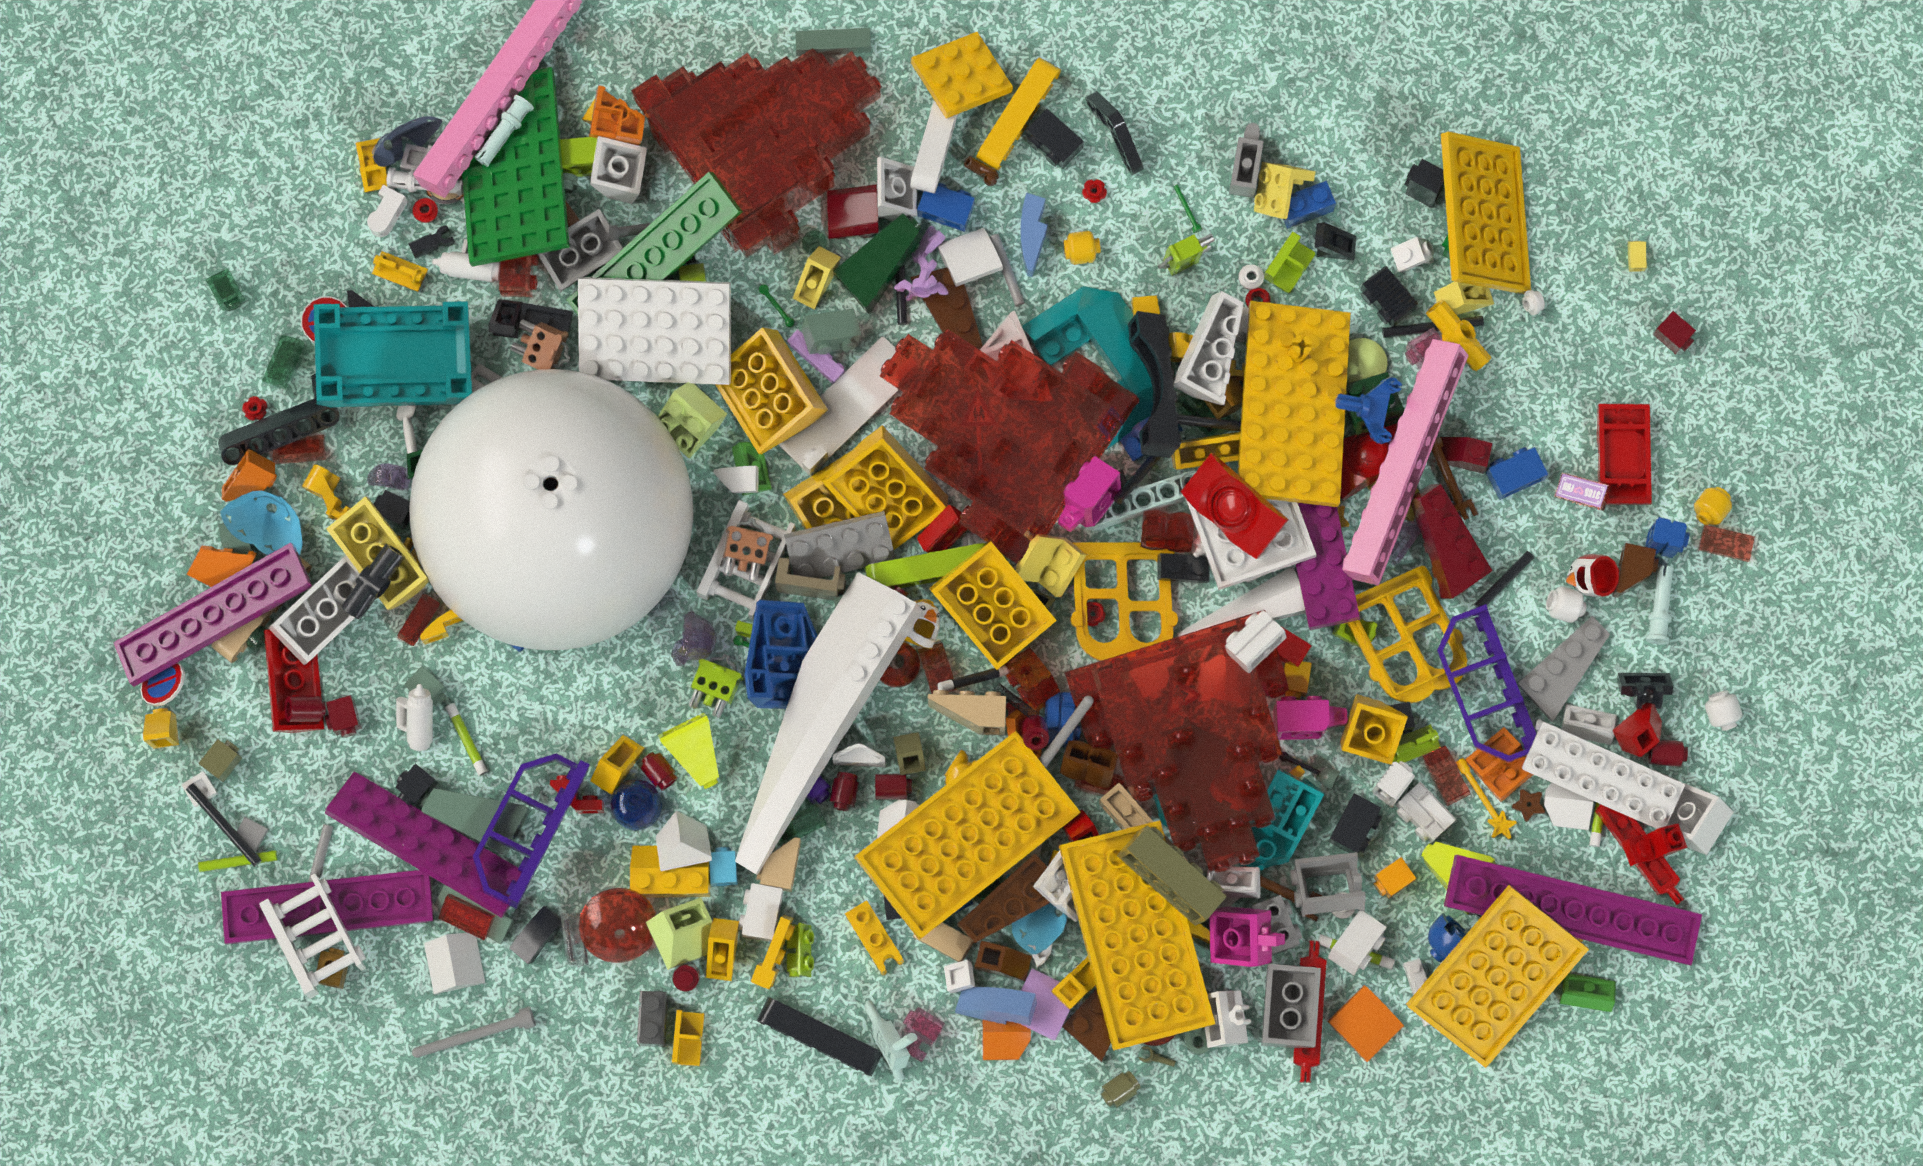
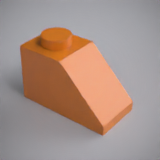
[222,449,277,502]

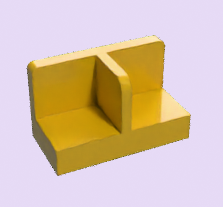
[672,1010,705,1067]

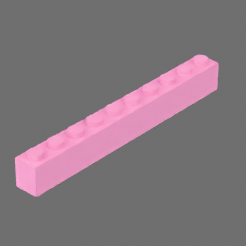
[413,0,582,198]
[1342,339,1468,586]

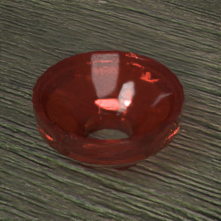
[880,642,920,687]

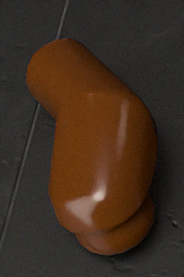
[964,156,999,186]

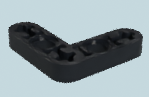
[1085,91,1144,175]

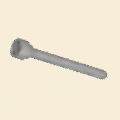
[1039,696,1094,768]
[412,1006,536,1058]

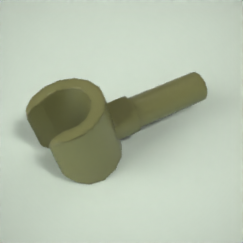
[1139,1046,1176,1067]

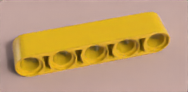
[976,57,1061,171]

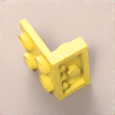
[1254,162,1316,219]
[1015,534,1086,597]

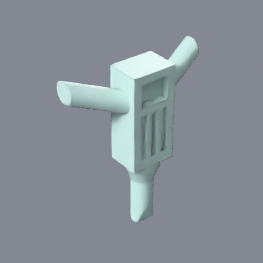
[864,1000,918,1081]

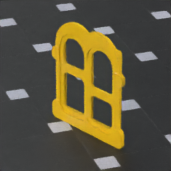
[1070,542,1178,662]
[1343,566,1468,703]

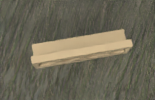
[1099,783,1188,861]

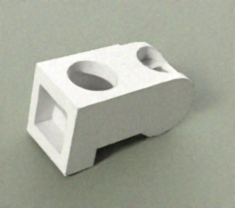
[367,185,408,237]

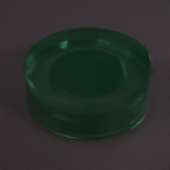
[802,230,827,255]
[247,626,268,652]

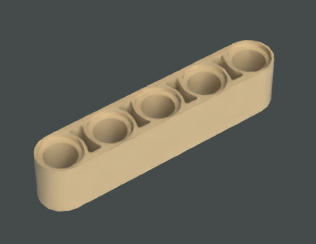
[211,557,312,663]

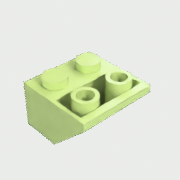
[658,382,727,458]
[646,898,712,970]

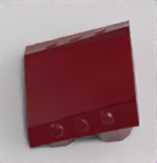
[827,184,879,239]

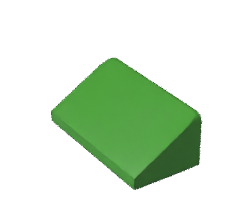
[732,442,772,496]
[1560,973,1616,1012]

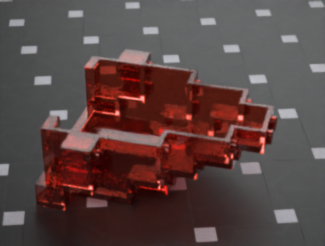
[631,48,882,258]
[879,329,1139,564]
[1065,610,1289,873]

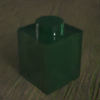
[205,268,245,311]

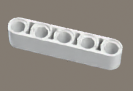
[910,101,958,193]

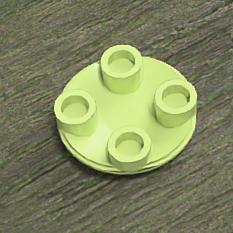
[1347,338,1387,383]

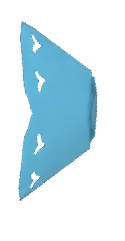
[220,491,303,555]
[1004,873,1067,955]

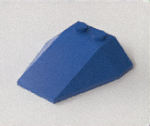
[745,600,818,709]

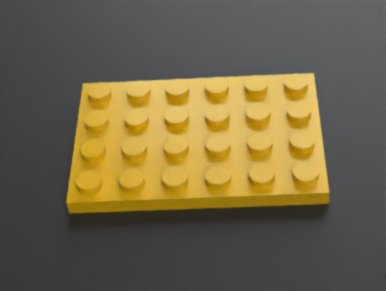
[1441,131,1531,294]
[1406,885,1589,1068]

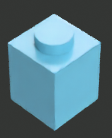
[709,847,738,887]

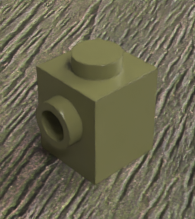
[893,732,926,775]
[198,739,242,782]

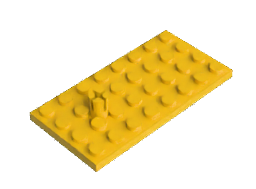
[1238,301,1351,507]
[854,731,1081,940]
[1059,820,1215,1051]

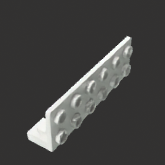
[779,337,919,476]
[1522,719,1685,829]

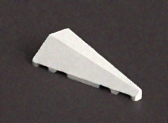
[1177,567,1306,642]

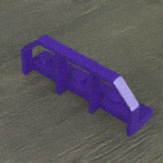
[1437,604,1536,763]
[473,753,590,909]

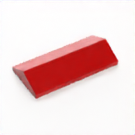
[264,629,324,733]

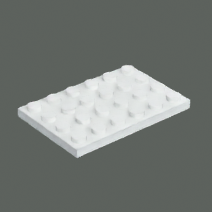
[578,277,731,385]

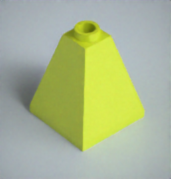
[658,712,719,789]
[1421,842,1496,915]

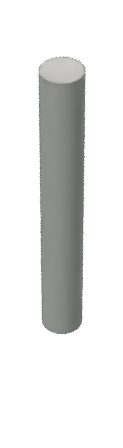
[989,234,1025,307]
[308,824,333,882]

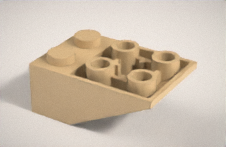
[928,690,1006,735]

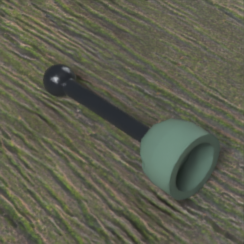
[1279,752,1340,790]

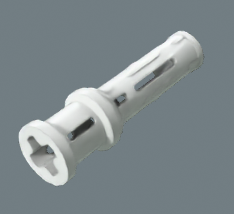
[387,168,464,195]

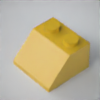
[1340,694,1408,765]

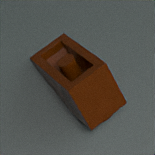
[1613,543,1659,598]

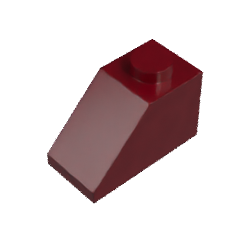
[1434,437,1493,474]

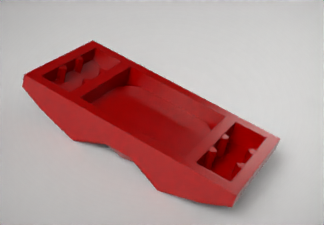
[1597,404,1652,505]
[1340,423,1398,501]
[1181,453,1289,559]

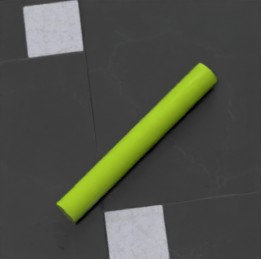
[198,850,278,872]

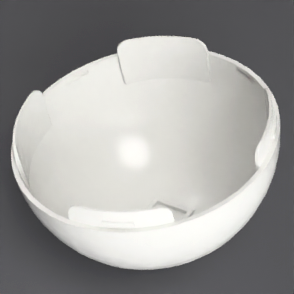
[409,369,693,650]

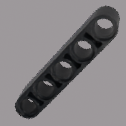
[218,397,340,465]
[756,997,882,1077]

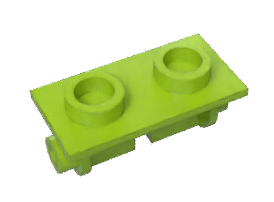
[1392,724,1441,763]
[787,923,814,977]

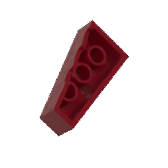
[1411,484,1493,599]

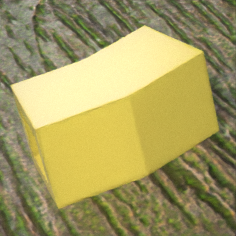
[1628,241,1647,272]

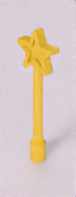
[1455,758,1517,840]

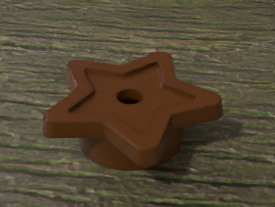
[1511,789,1545,822]

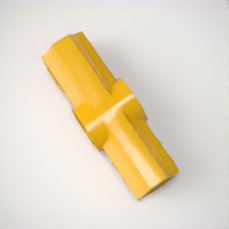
[1426,299,1492,371]

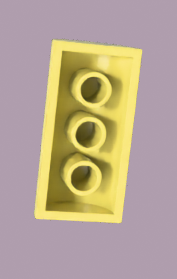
[326,497,429,610]

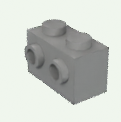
[1251,895,1302,956]

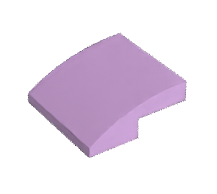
[1021,968,1070,1041]

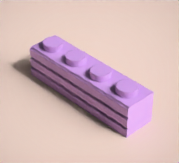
[787,329,845,384]

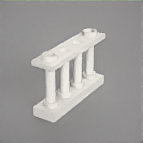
[696,500,796,620]
[259,874,366,999]

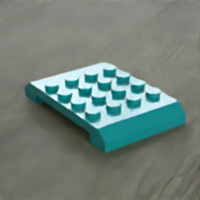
[314,301,472,407]

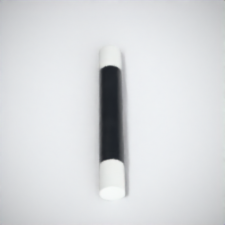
[938,665,1011,691]

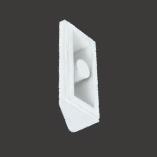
[1561,704,1617,745]
[1207,866,1260,898]

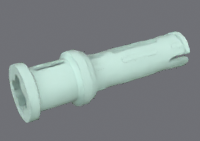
[475,95,534,167]
[1646,565,1674,645]

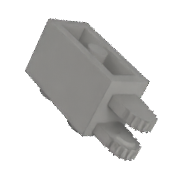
[1229,123,1264,198]

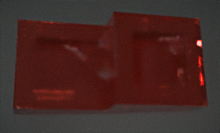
[918,642,957,694]
[1422,745,1470,806]

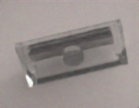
[560,913,589,968]

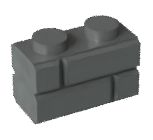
[637,991,668,1047]

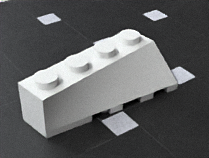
[1173,291,1244,405]

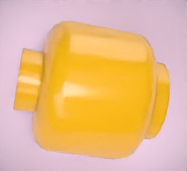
[1063,231,1101,265]
[1694,487,1732,525]

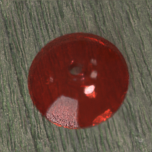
[579,888,656,963]

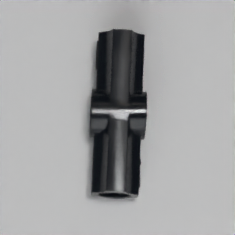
[341,544,405,620]

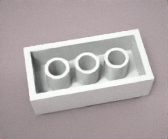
[269,555,360,665]

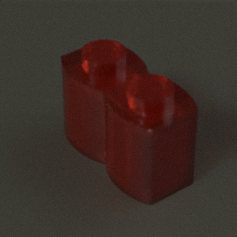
[1140,509,1194,553]

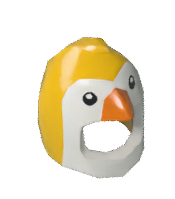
[904,599,940,649]

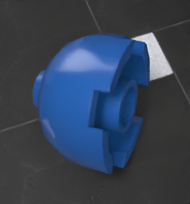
[1428,913,1466,963]

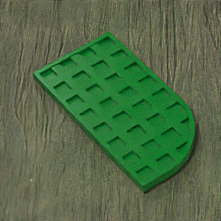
[462,67,570,267]

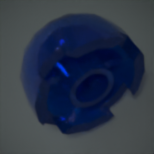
[610,778,662,831]

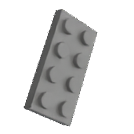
[784,511,895,578]

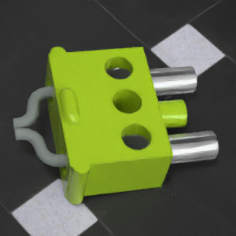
[1158,233,1215,276]
[688,654,744,718]

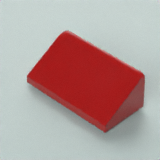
[917,505,973,553]

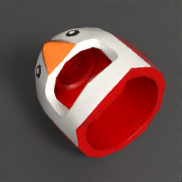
[1566,554,1619,597]

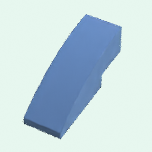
[1020,193,1048,277]
[955,987,1037,1026]

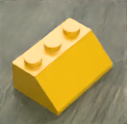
[630,846,710,898]

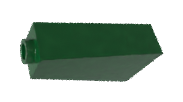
[834,213,922,314]

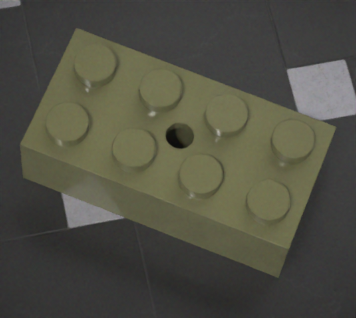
[1117,826,1227,926]

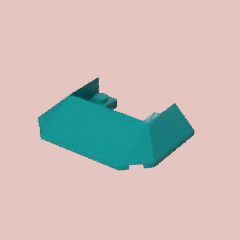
[1022,286,1175,450]
[1150,720,1325,870]

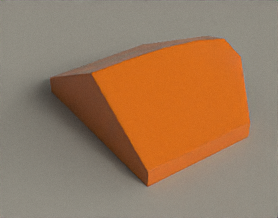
[983,1020,1031,1060]

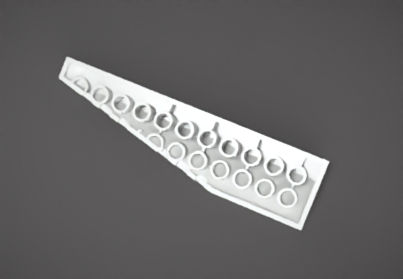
[735,572,923,875]

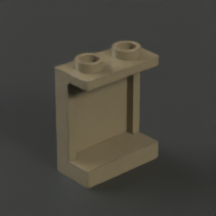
[775,558,846,600]

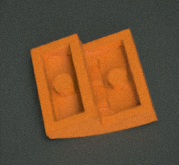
[1465,727,1534,802]
[1327,985,1404,1062]

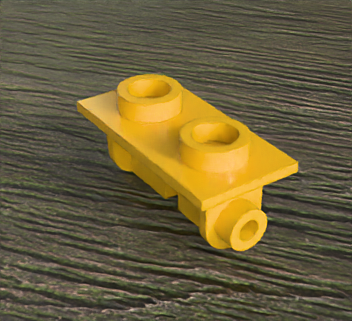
[372,251,428,292]

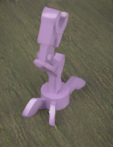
[894,226,948,301]

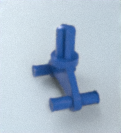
[1335,377,1402,444]

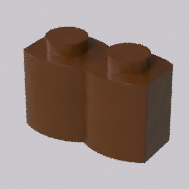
[1060,740,1118,788]

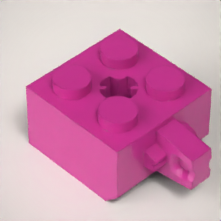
[1058,456,1121,532]
[1273,696,1348,740]
[1210,906,1285,967]

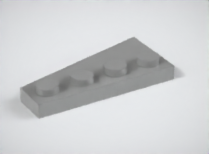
[1517,616,1610,722]

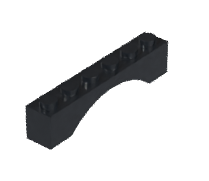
[1128,311,1181,458]

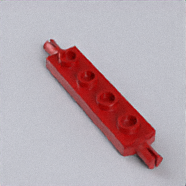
[1595,804,1685,905]
[1293,941,1327,1083]

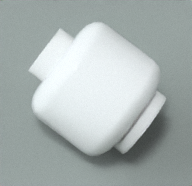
[1546,586,1586,623]
[1705,690,1743,731]

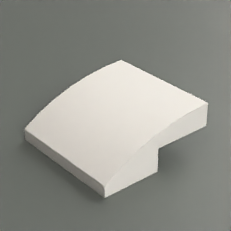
[937,228,1003,287]
[1033,851,1078,921]

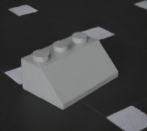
[538,209,623,292]
[1261,964,1321,1048]

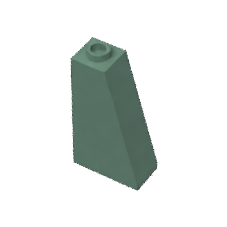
[421,788,531,857]

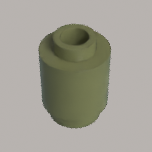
[1100,1071,1141,1108]

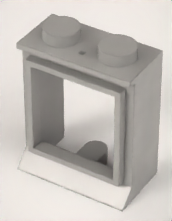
[1290,852,1366,917]

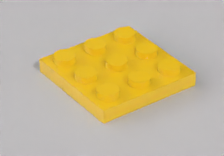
[911,32,1013,119]

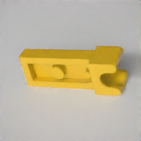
[845,900,904,975]
[751,915,795,989]

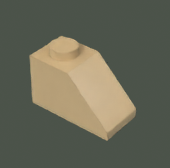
[756,837,801,892]

